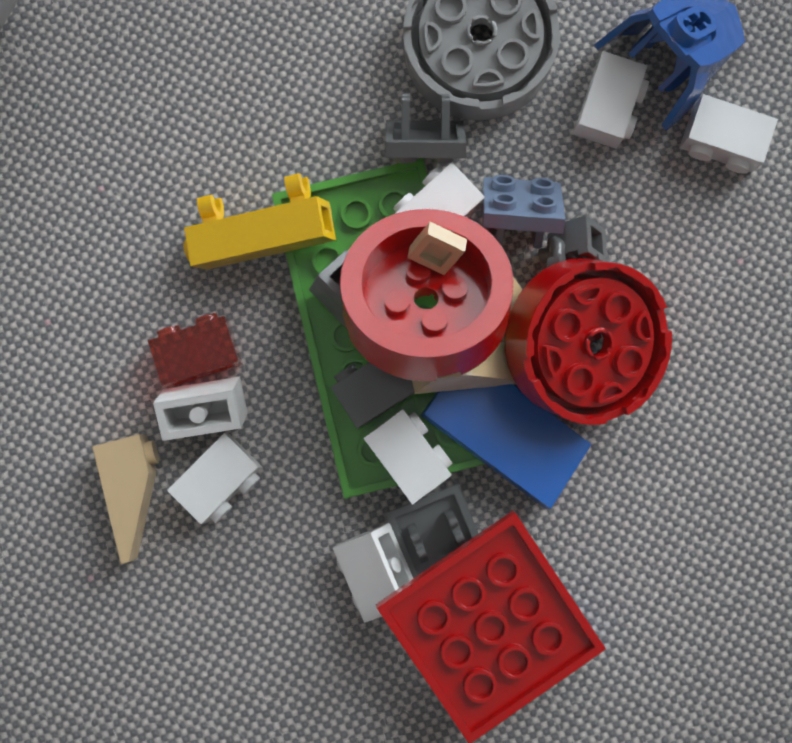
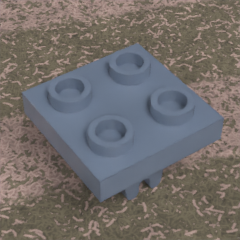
[482,175,566,249]

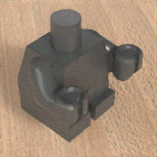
[538,215,607,267]

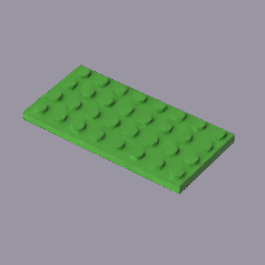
[272,158,485,499]

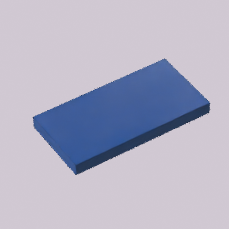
[420,384,592,509]

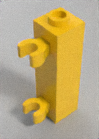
[183,173,336,270]

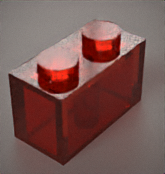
[148,313,243,388]

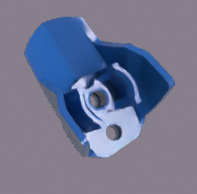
[593,0,745,131]

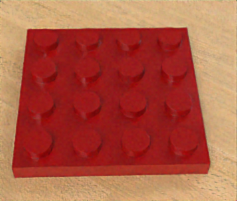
[375,511,606,743]

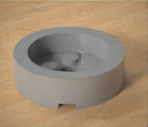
[403,0,561,121]

